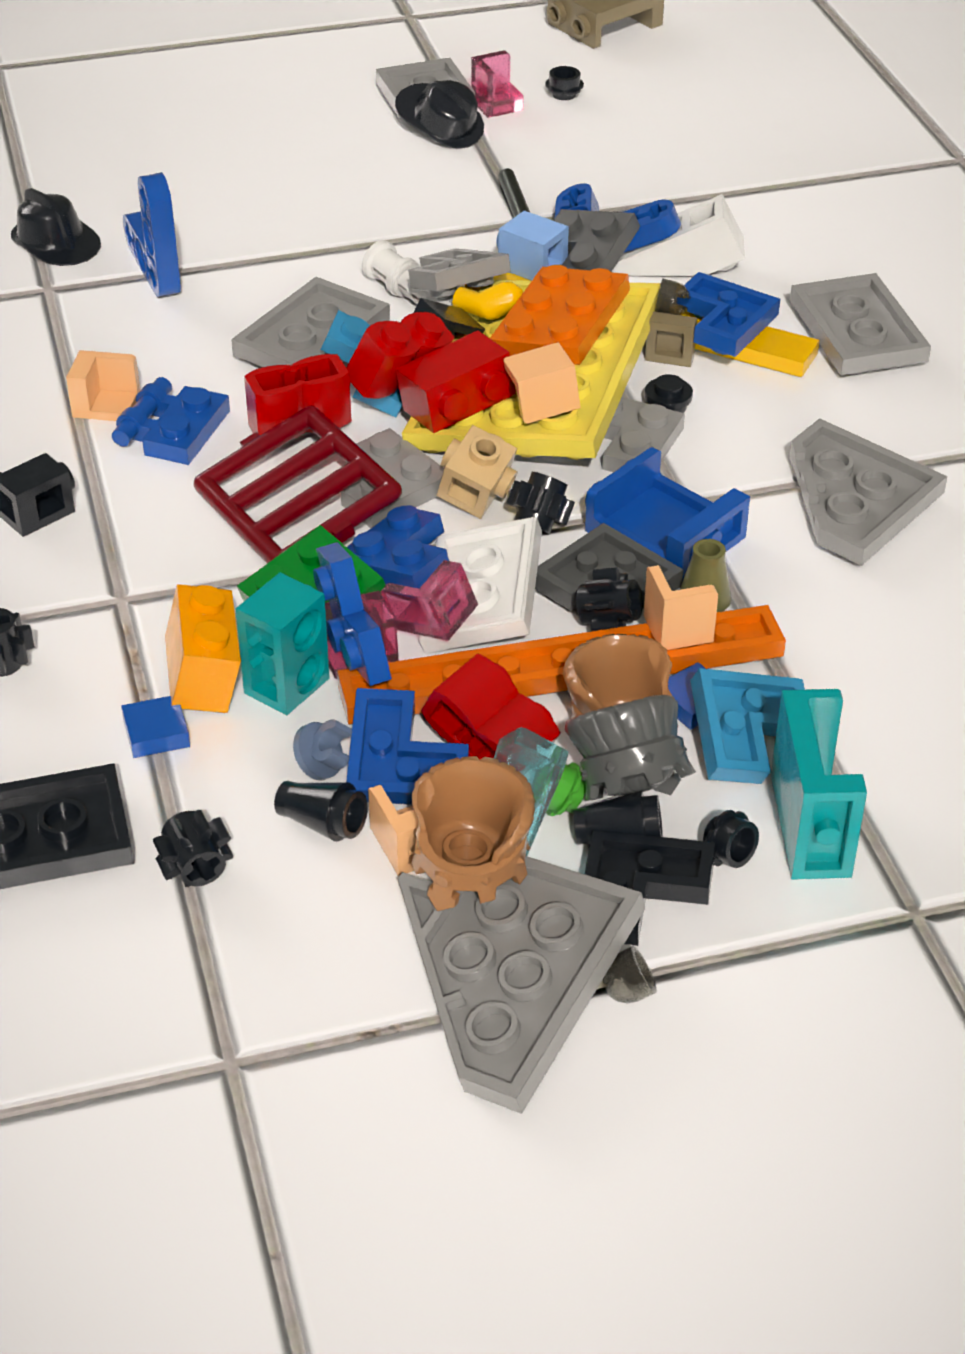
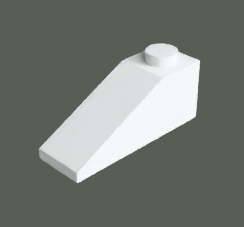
[612,194,745,276]

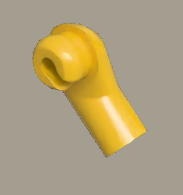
[452,281,523,320]

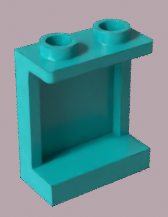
[771,689,867,880]

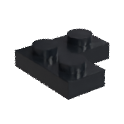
[584,830,715,946]

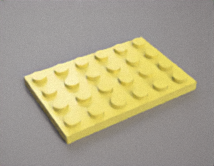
[402,280,663,460]

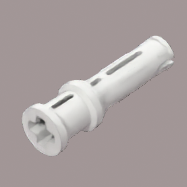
[362,240,453,306]

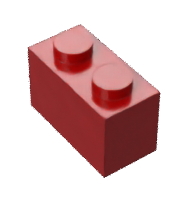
[395,330,516,433]

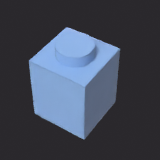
[496,211,569,281]

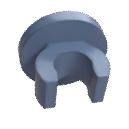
[293,719,352,781]

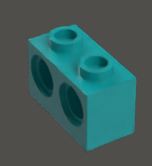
[235,572,330,716]

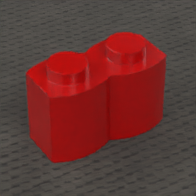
[346,312,455,399]
[244,354,352,439]
[421,653,561,775]

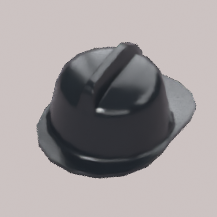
[395,80,484,149]
[11,188,101,266]

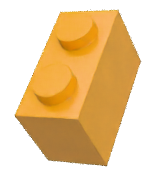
[165,584,241,713]

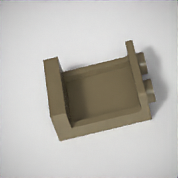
[547,0,664,49]

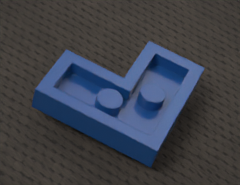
[675,272,780,357]
[347,505,451,594]
[313,542,392,686]
[346,688,469,805]

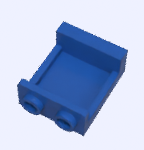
[585,447,750,582]

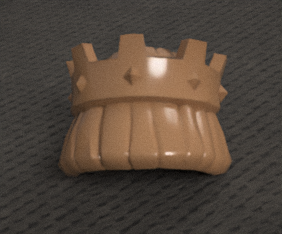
[562,634,678,730]
[412,756,535,911]

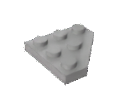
[790,418,948,566]

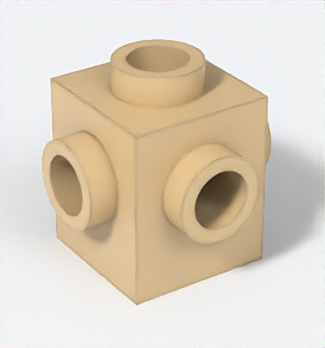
[436,425,518,519]

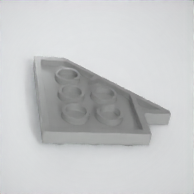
[398,856,645,1114]

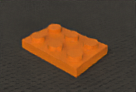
[490,265,630,365]

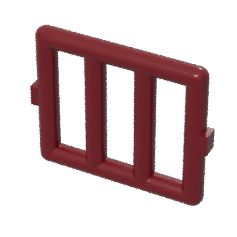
[193,406,402,563]

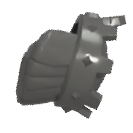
[565,695,696,801]

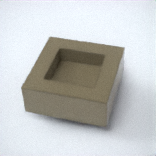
[645,311,697,367]

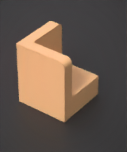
[504,342,581,423]
[66,350,140,421]
[643,565,718,650]
[368,785,418,876]

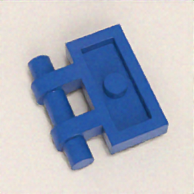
[112,377,230,465]

